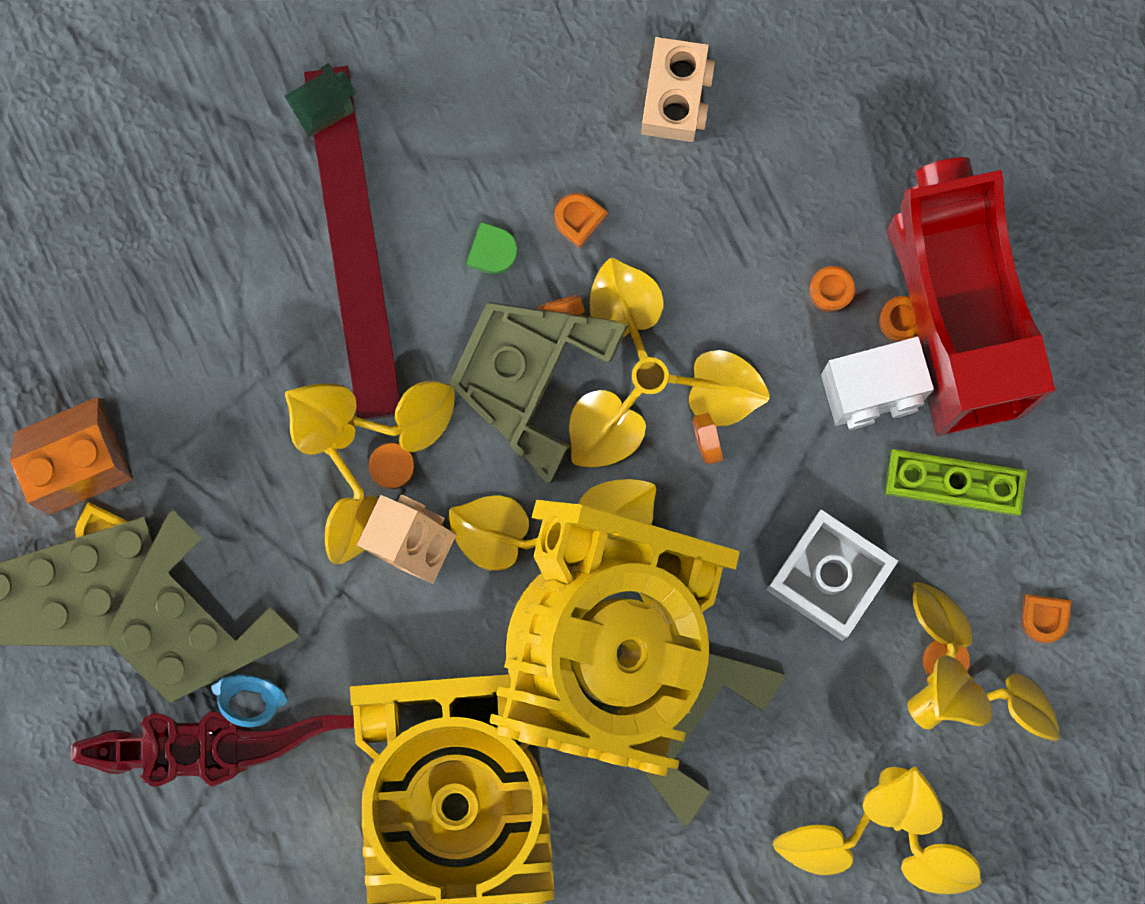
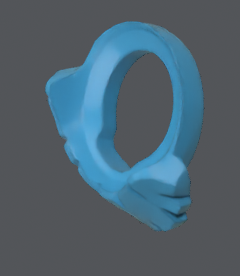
[212,674,289,727]

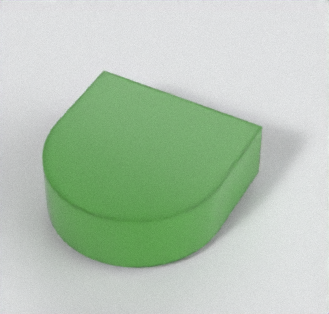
[466,222,517,275]

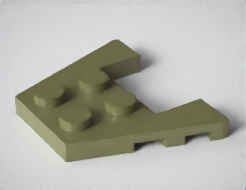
[449,302,629,483]
[104,510,299,703]
[600,653,786,827]

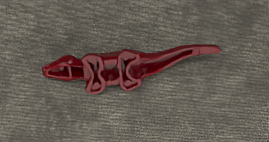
[71,711,354,787]

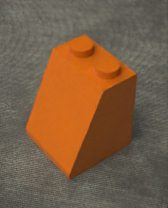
[10,397,133,515]

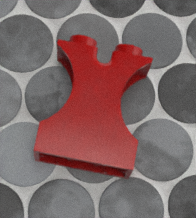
[887,157,1056,437]

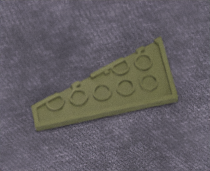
[0,517,154,646]

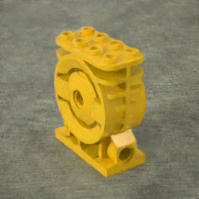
[489,500,740,777]
[350,674,555,904]

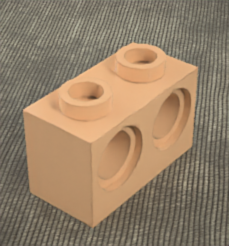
[641,37,715,142]
[357,495,456,584]

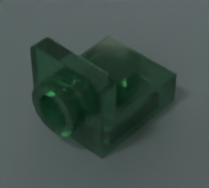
[284,63,356,138]

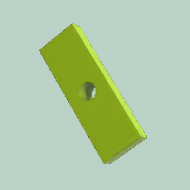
[884,449,1027,516]

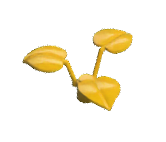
[569,258,770,467]
[285,380,455,565]
[449,479,656,672]
[907,582,1061,741]
[772,766,982,894]

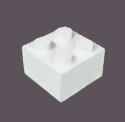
[821,337,934,430]
[766,510,898,641]

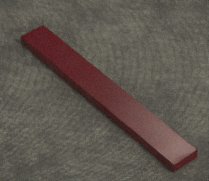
[304,65,400,420]

